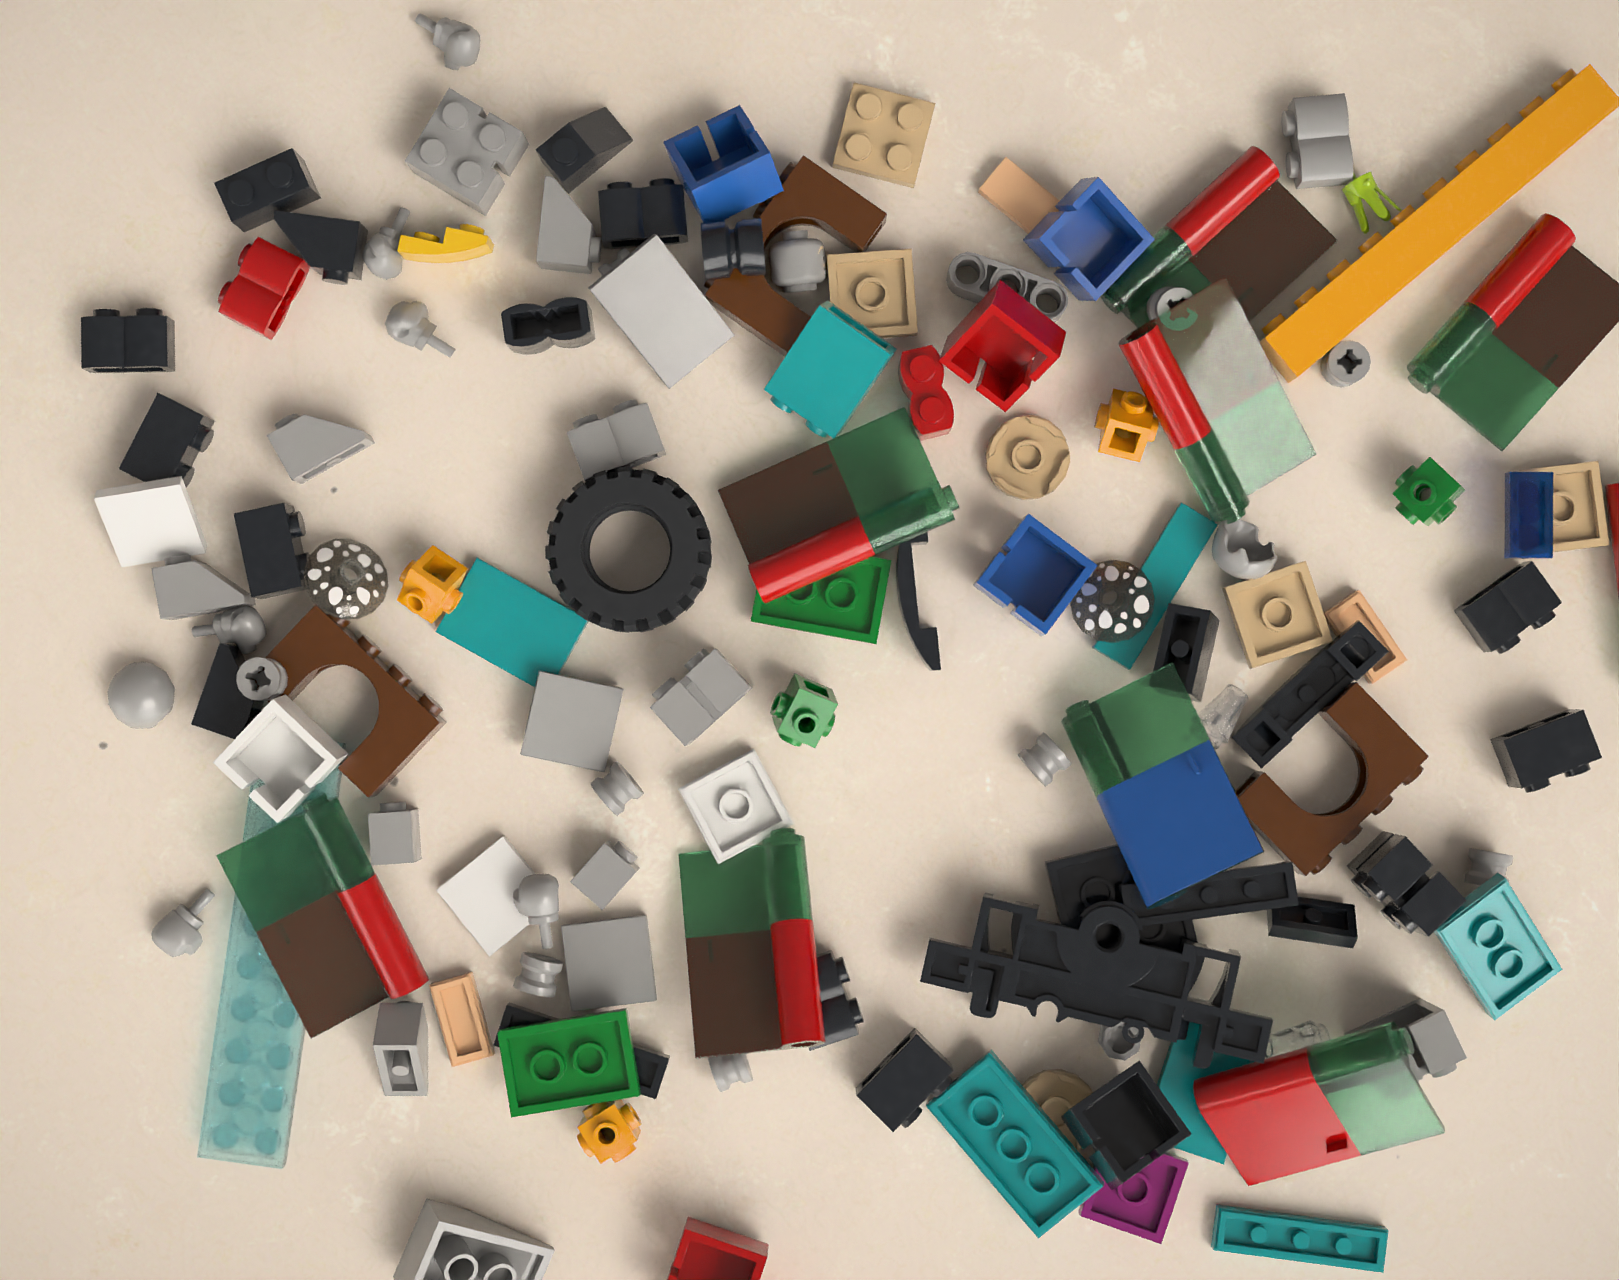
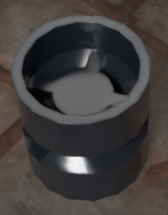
[701,218,766,280]

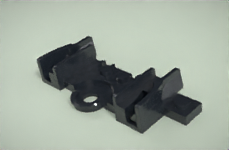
[920,892,1273,1069]

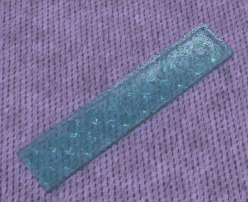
[197,741,346,1169]

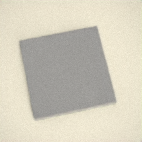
[520,670,623,772]
[561,915,657,1011]

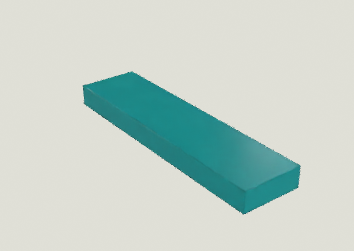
[1092,503,1218,670]
[1211,1204,1389,1273]

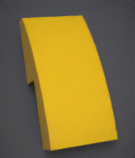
[397,224,494,263]

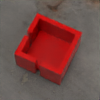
[939,280,1066,412]
[667,1217,769,1280]

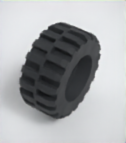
[545,467,712,633]

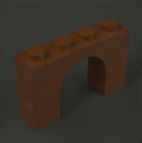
[704,155,887,357]
[253,604,447,798]
[1234,682,1429,876]

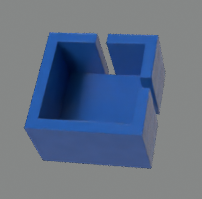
[663,105,784,223]
[1023,177,1155,301]
[973,513,1098,636]

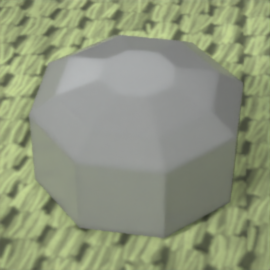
[1098,1022,1141,1061]

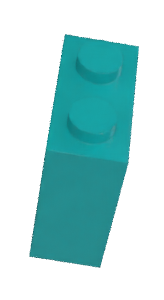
[764,300,897,439]

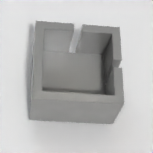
[405,88,529,216]
[650,648,752,746]
[1344,998,1467,1096]

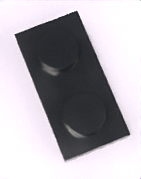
[1267,896,1358,949]

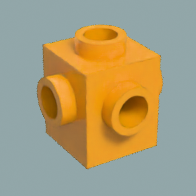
[1094,388,1159,462]
[397,545,468,624]
[577,1099,642,1164]

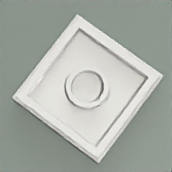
[94,476,207,567]
[678,749,794,864]
[436,836,535,957]

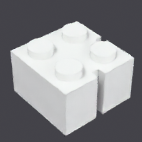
[213,695,348,823]

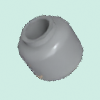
[769,230,826,293]

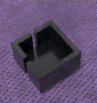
[1347,831,1467,937]
[1061,1061,1191,1190]

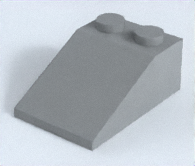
[393,1199,555,1280]

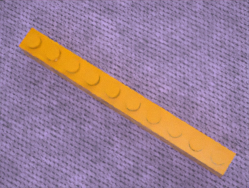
[1258,64,1619,383]

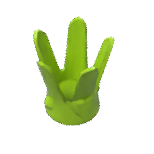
[1342,172,1402,234]

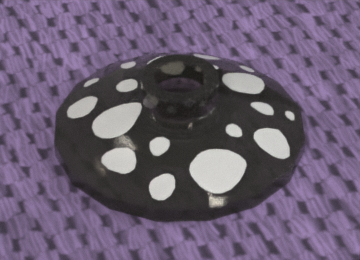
[304,539,389,619]
[1070,560,1155,643]

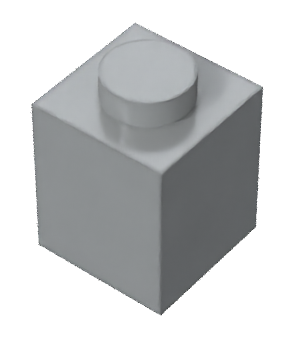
[368,802,422,866]
[570,840,640,910]

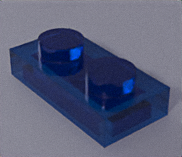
[1504,472,1553,559]

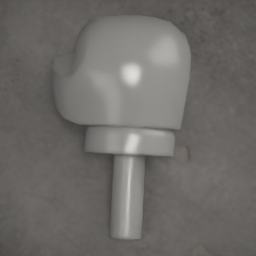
[415,14,480,71]
[362,207,410,280]
[385,301,456,358]
[192,606,267,654]
[513,873,559,949]
[151,889,215,957]

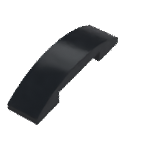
[896,499,941,671]
[1231,620,1389,769]

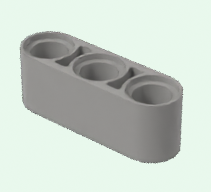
[946,252,1068,322]

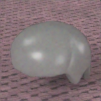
[1212,518,1277,579]
[108,662,175,729]

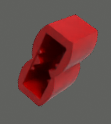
[218,237,310,340]
[898,345,954,441]

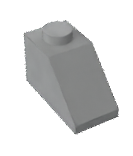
[536,176,602,274]
[267,414,375,484]
[151,555,256,620]
[373,1001,428,1096]

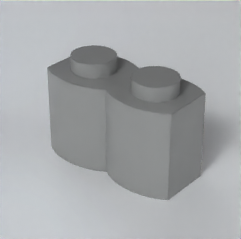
[1282,93,1353,189]
[567,400,666,482]

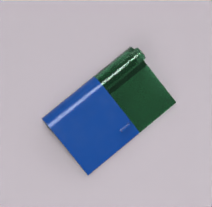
[1061,663,1264,909]

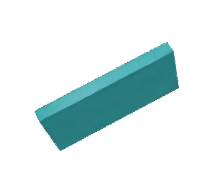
[926,1049,1104,1239]

